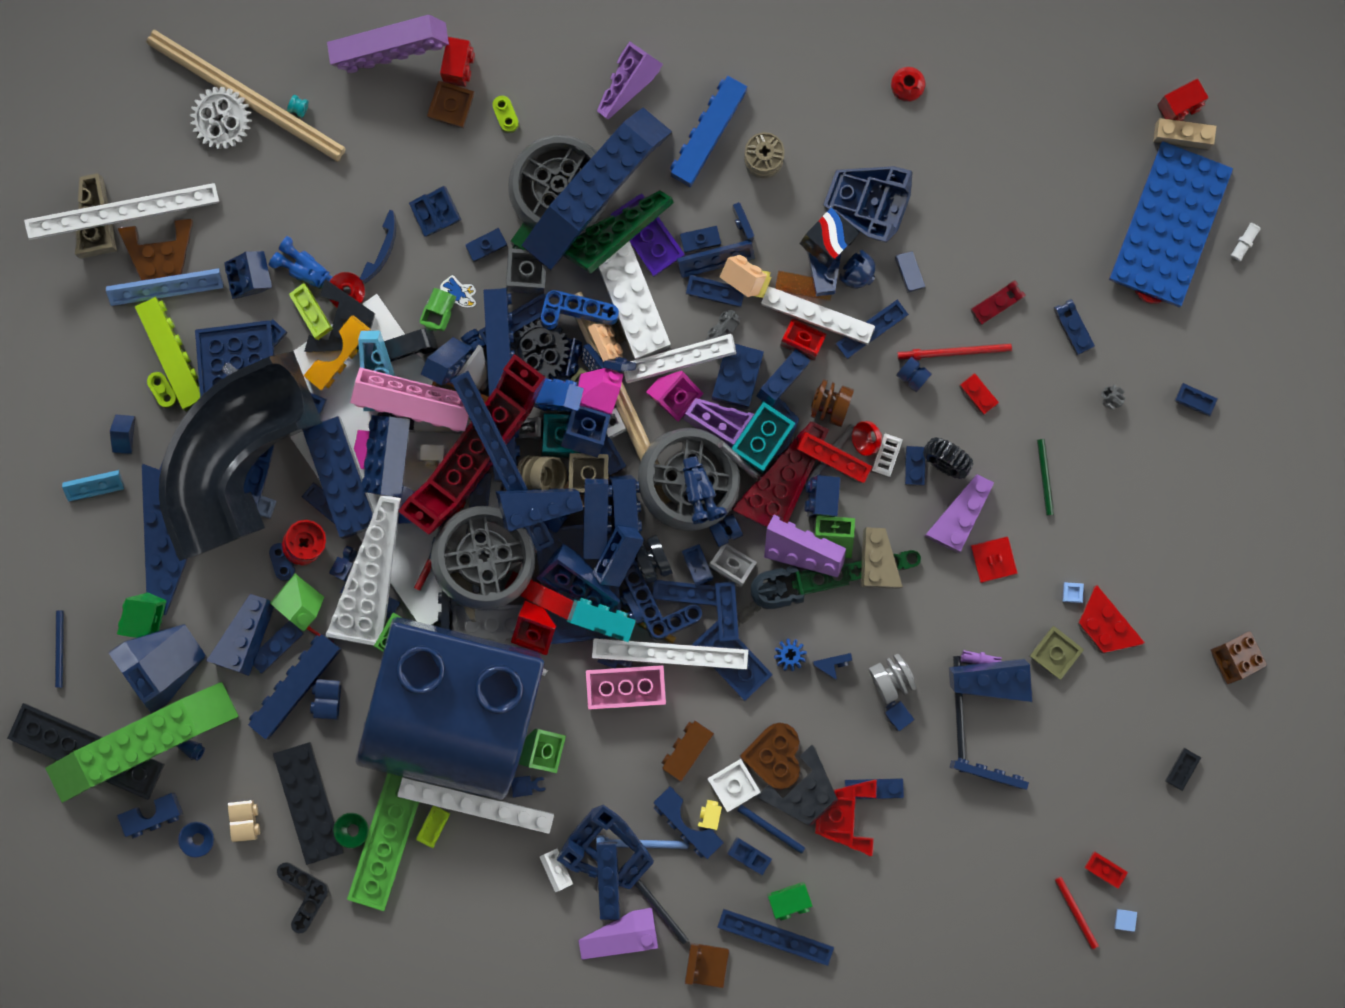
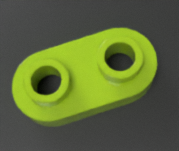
[492,96,519,133]
[147,372,177,408]

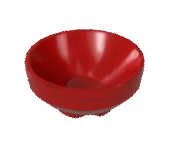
[891,67,925,102]
[852,421,882,456]

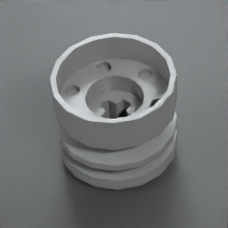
[868,654,916,704]

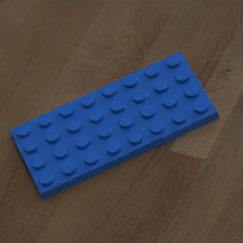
[1109,141,1233,307]

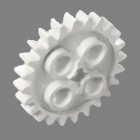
[190,87,252,149]

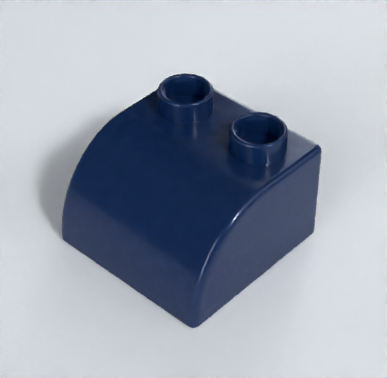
[355,617,545,800]

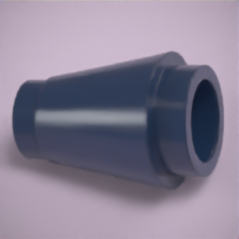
[176,739,205,761]

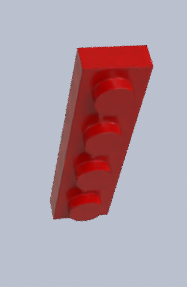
[796,432,872,483]

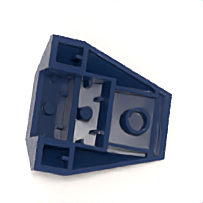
[823,166,913,243]

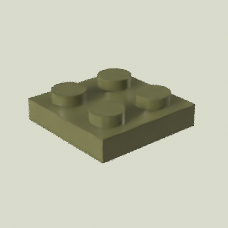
[1029,626,1084,680]

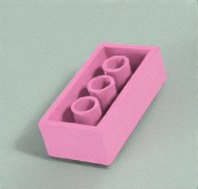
[586,666,666,710]

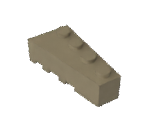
[75,173,117,259]

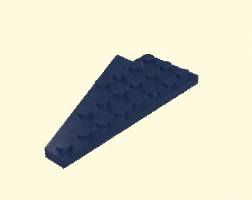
[142,461,188,615]

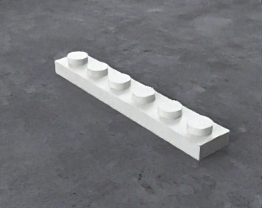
[761,286,875,345]
[624,334,736,383]

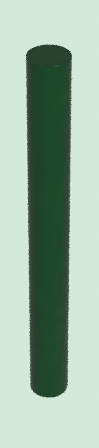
[1037,439,1054,516]

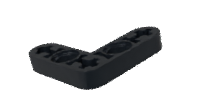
[277,862,329,934]

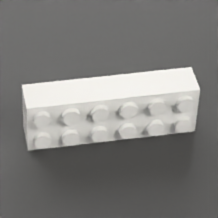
[598,241,671,360]

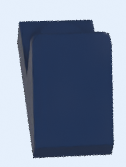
[812,653,852,680]

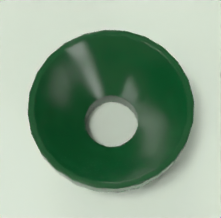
[333,813,369,848]

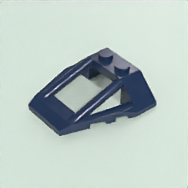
[556,805,654,889]

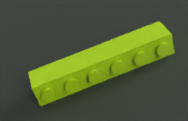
[135,297,200,411]

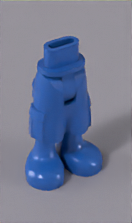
[268,236,332,289]

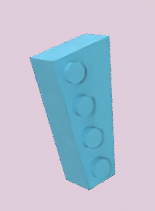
[358,331,395,411]

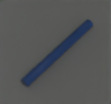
[55,610,64,688]
[737,804,805,854]

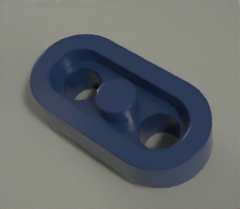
[269,543,295,581]
[620,588,644,625]

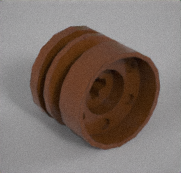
[811,379,854,427]

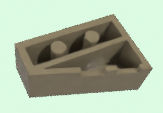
[861,527,903,589]

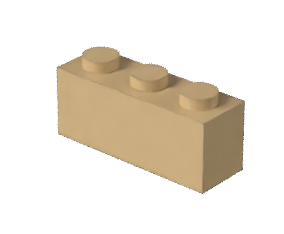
[1153,118,1216,150]

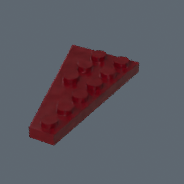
[731,421,829,527]

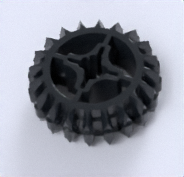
[922,437,974,479]

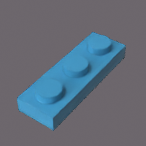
[62,470,124,502]

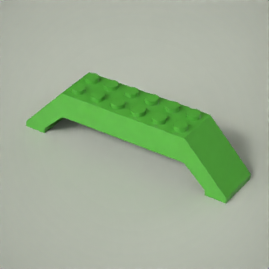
[45,682,239,803]

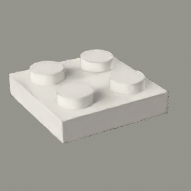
[707,759,760,812]

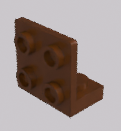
[1210,631,1267,684]
[685,943,729,988]

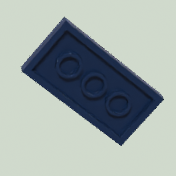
[692,620,773,701]

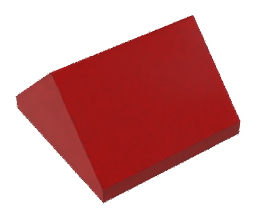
[780,318,827,361]

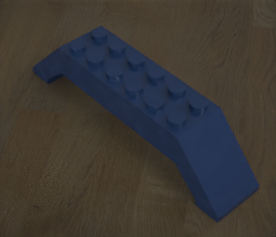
[522,107,672,271]

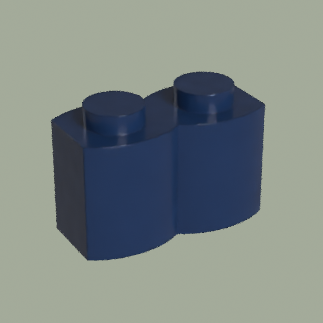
[310,679,342,720]

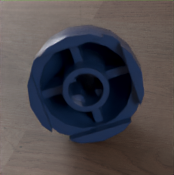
[839,250,875,289]

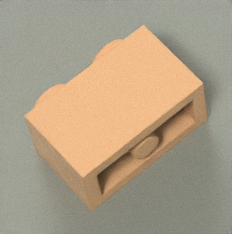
[720,255,767,297]

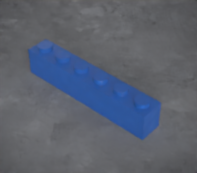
[670,76,748,188]

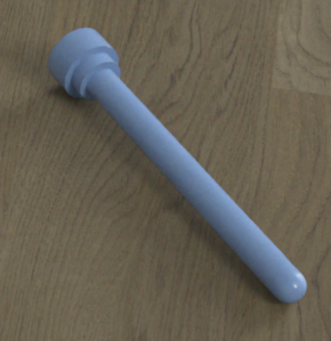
[596,835,690,851]

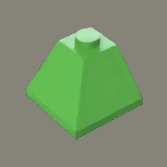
[270,574,324,631]
[518,728,566,773]

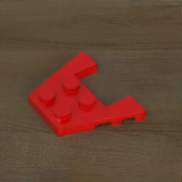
[815,779,877,856]

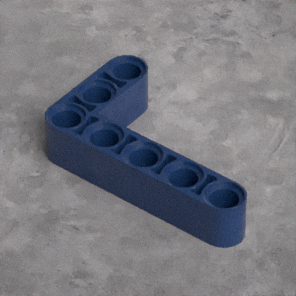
[623,559,702,641]

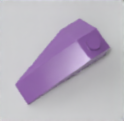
[579,908,658,959]

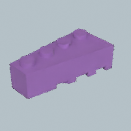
[924,474,994,553]
[764,515,846,577]

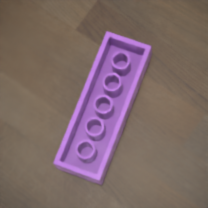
[327,15,449,73]

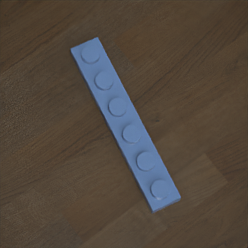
[106,268,224,306]

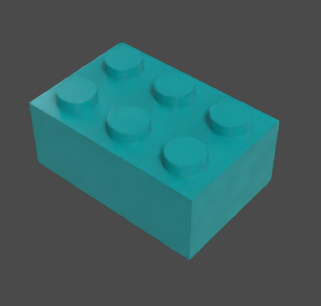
[732,402,795,473]

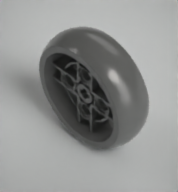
[508,135,608,231]
[638,428,740,531]
[431,506,535,610]

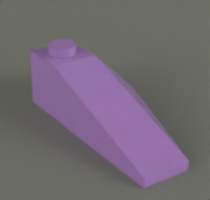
[597,41,663,119]

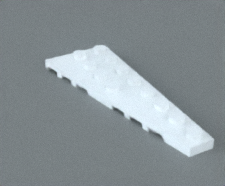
[326,495,401,645]

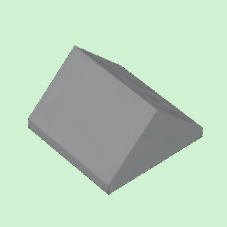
[709,544,757,587]

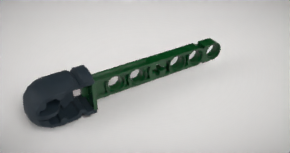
[751,550,921,609]

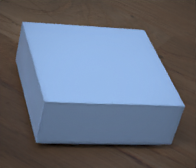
[1062,582,1084,603]
[1114,909,1137,932]

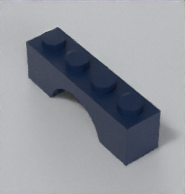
[653,786,724,859]

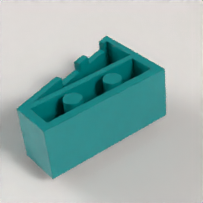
[567,598,636,643]

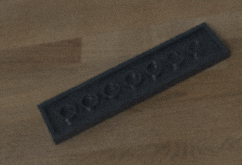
[7,703,165,800]

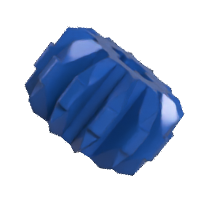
[774,638,807,671]

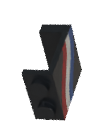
[799,207,860,268]

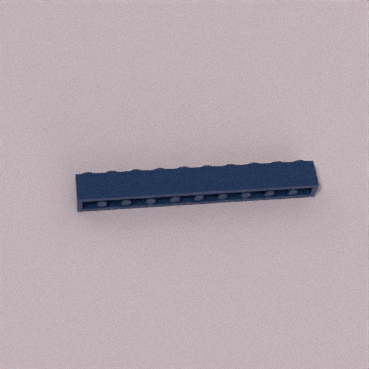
[483,288,520,482]

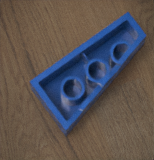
[534,378,584,411]

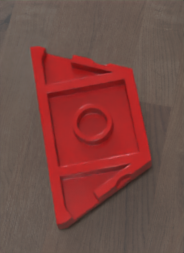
[1078,585,1145,653]

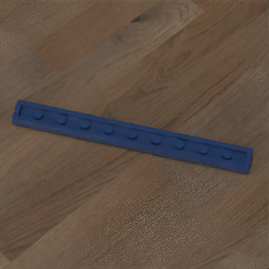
[451,371,555,552]

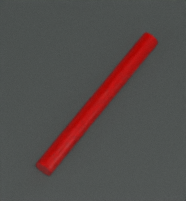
[1055,877,1099,949]

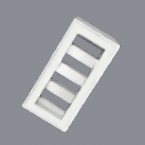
[872,434,903,477]

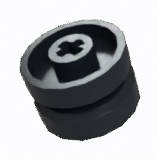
[635,535,673,584]

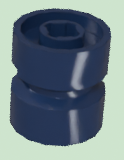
[896,357,932,393]
[709,514,743,547]

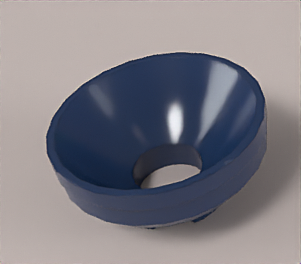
[178,822,214,858]

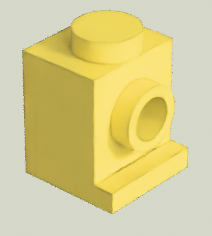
[698,800,722,830]

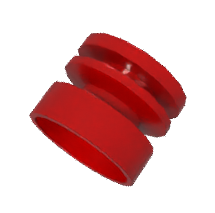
[282,520,326,566]

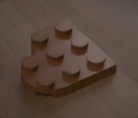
[740,722,800,789]

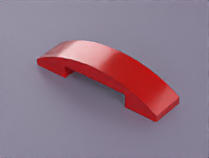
[505,571,574,620]

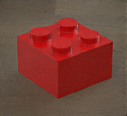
[440,37,475,87]
[1157,78,1209,121]

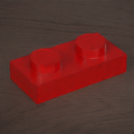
[959,373,999,415]
[1084,851,1128,889]

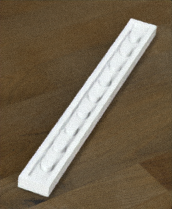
[24,183,219,240]

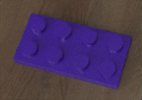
[611,193,685,277]

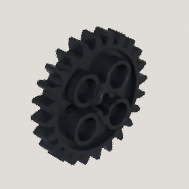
[511,320,571,379]

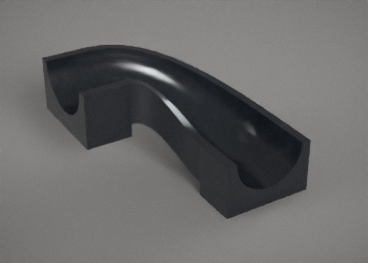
[159,351,322,561]

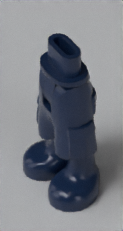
[683,456,727,524]

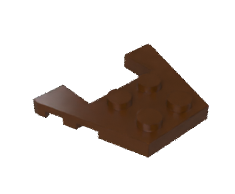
[118,219,193,281]

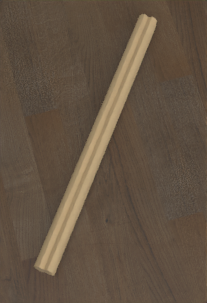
[146,30,346,162]
[569,292,672,505]

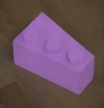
[683,398,754,449]

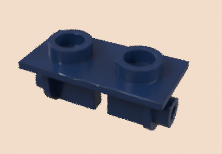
[557,338,582,378]

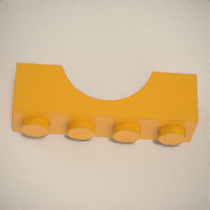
[304,315,371,390]

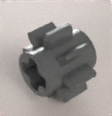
[1101,385,1125,410]

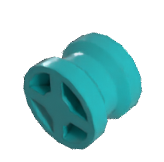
[287,94,309,118]

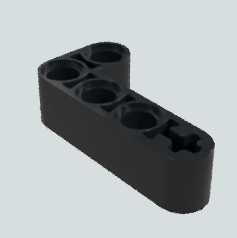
[384,328,438,362]

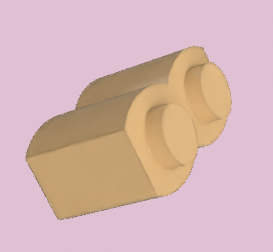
[228,800,260,842]

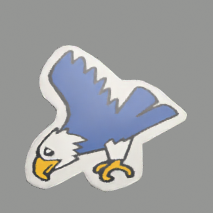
[427,275,476,307]

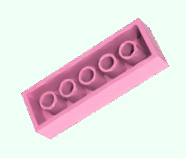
[350,368,469,431]

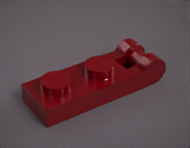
[971,280,1026,325]

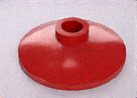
[329,272,365,308]

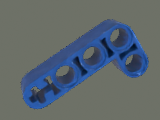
[541,290,619,330]

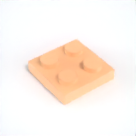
[588,324,624,362]

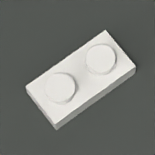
[540,848,573,892]

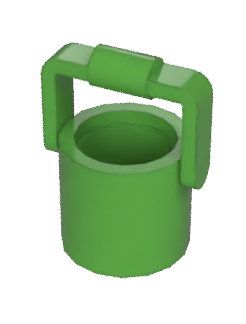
[420,288,456,331]

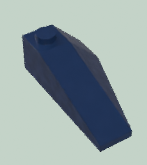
[537,544,620,611]

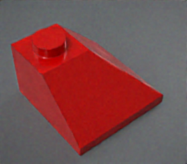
[511,601,556,656]

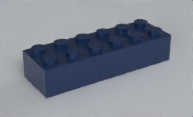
[303,416,374,539]

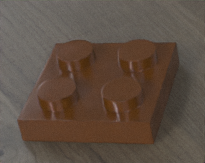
[427,80,475,129]

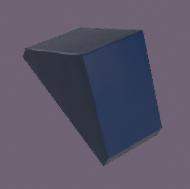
[110,415,135,454]

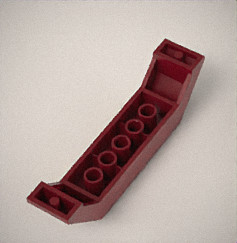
[398,354,546,535]

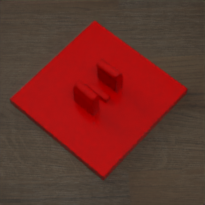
[971,536,1018,583]

